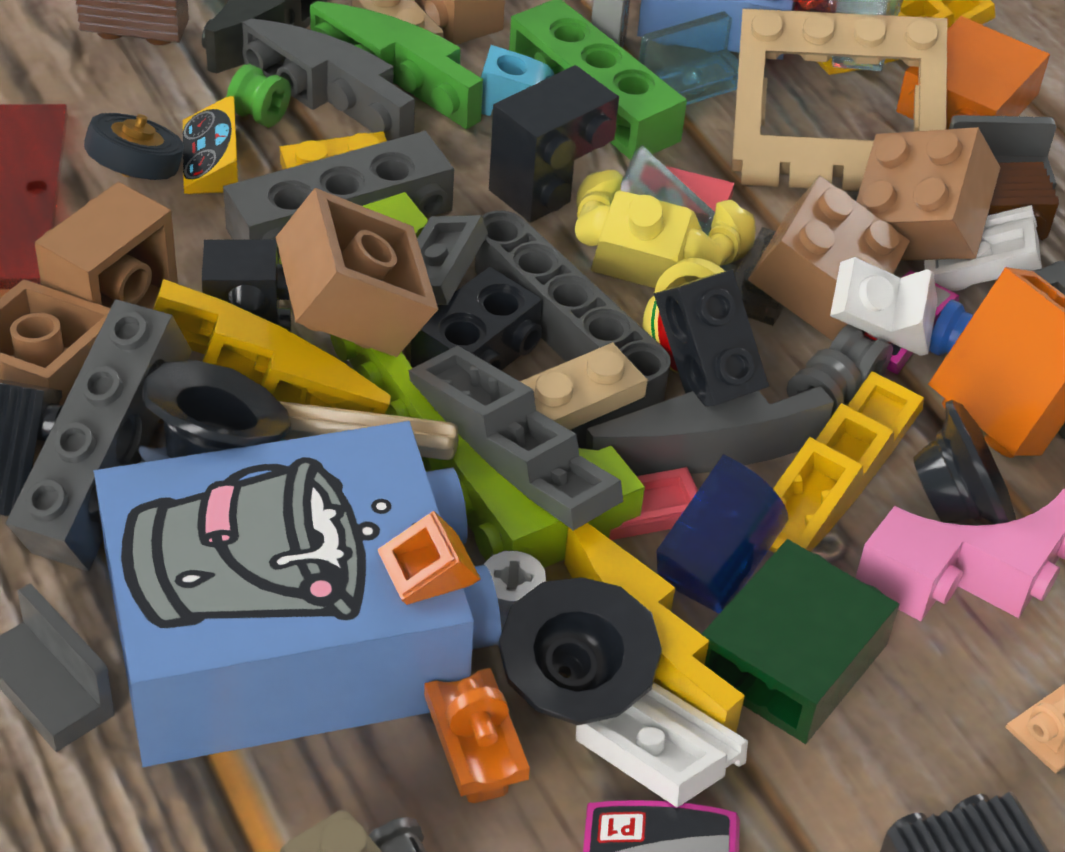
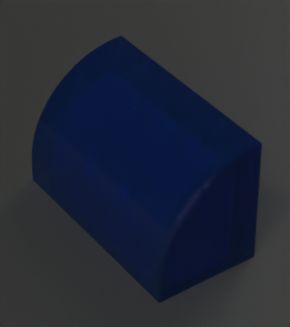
[656,454,789,614]

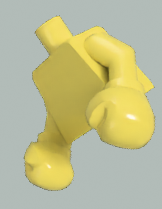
[575,170,756,288]

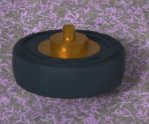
[84,113,184,180]

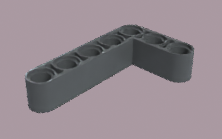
[475,210,671,449]

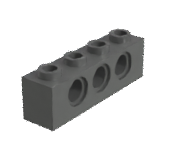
[223,131,454,261]
[6,299,192,571]

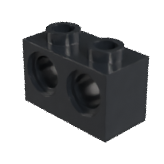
[202,239,291,332]
[411,266,543,371]
[654,269,769,407]

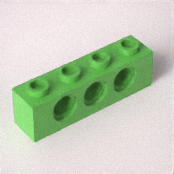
[509,0,687,160]

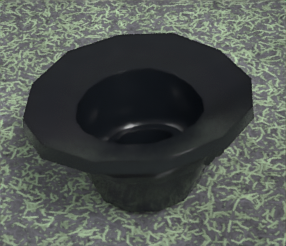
[143,360,292,458]
[913,400,1016,524]
[498,577,662,725]

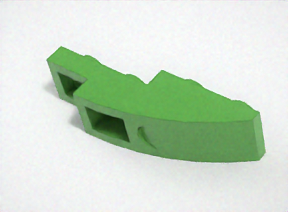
[310,1,483,130]

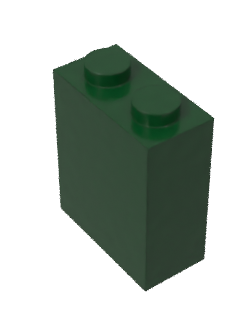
[702,539,899,744]

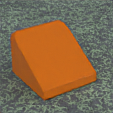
[377,511,481,605]

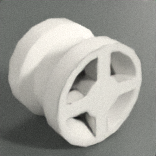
[484,551,546,633]

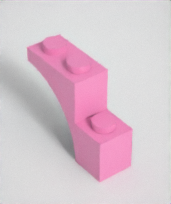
[856,489,1065,621]

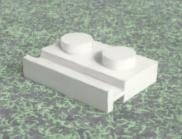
[924,205,1042,291]
[576,682,748,808]

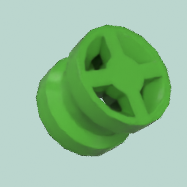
[226,64,291,128]

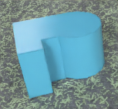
[481,45,554,116]

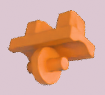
[424,668,530,804]

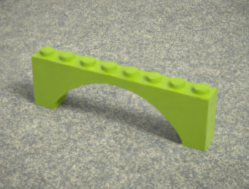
[279,192,645,568]

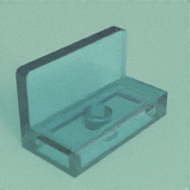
[639,11,739,105]

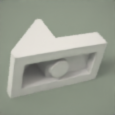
[830,257,938,356]

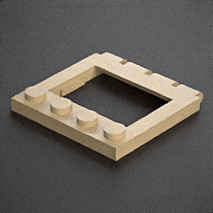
[731,9,947,191]

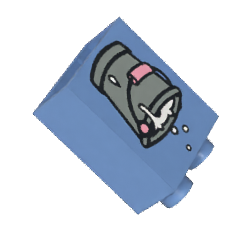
[94,421,501,768]

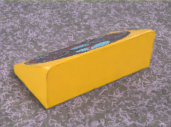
[182,96,238,194]

